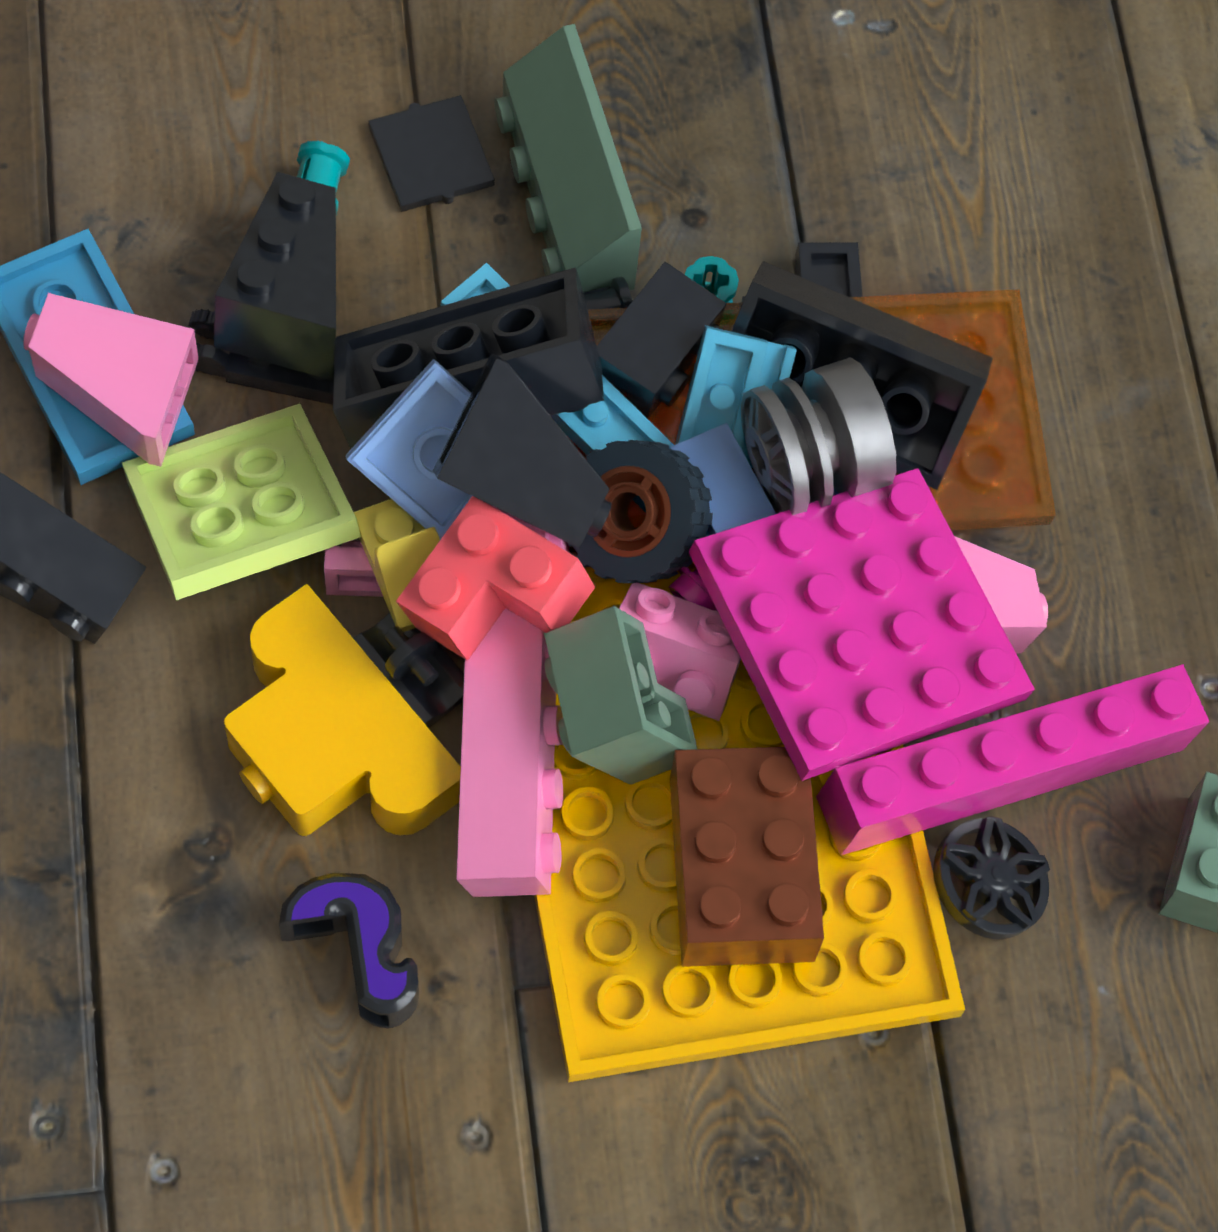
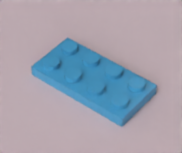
[0,229,195,485]

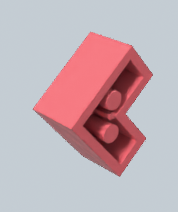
[396,496,595,661]

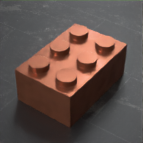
[670,747,824,967]

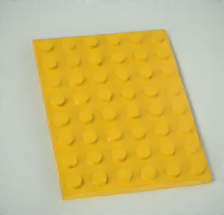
[534,562,965,1082]

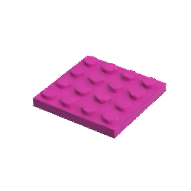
[689,468,1035,781]

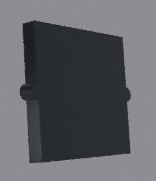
[368,95,495,212]

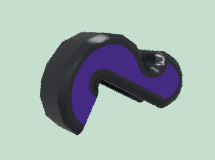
[279,873,419,1029]

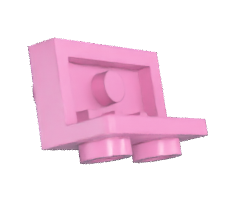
[619,582,741,721]

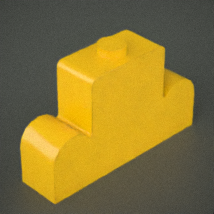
[224,584,461,836]

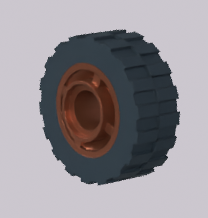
[568,440,713,583]

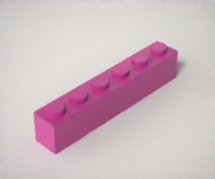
[816,664,1210,856]

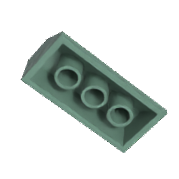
[494,24,642,292]

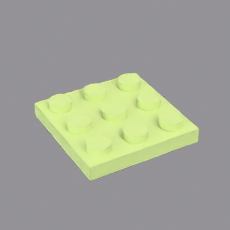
[122,404,361,600]

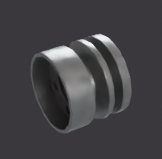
[741,357,896,515]

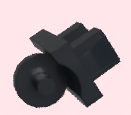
[353,612,464,728]

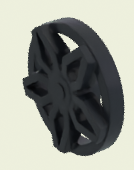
[933,817,1050,939]

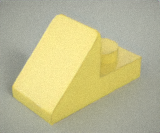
[354,499,440,632]

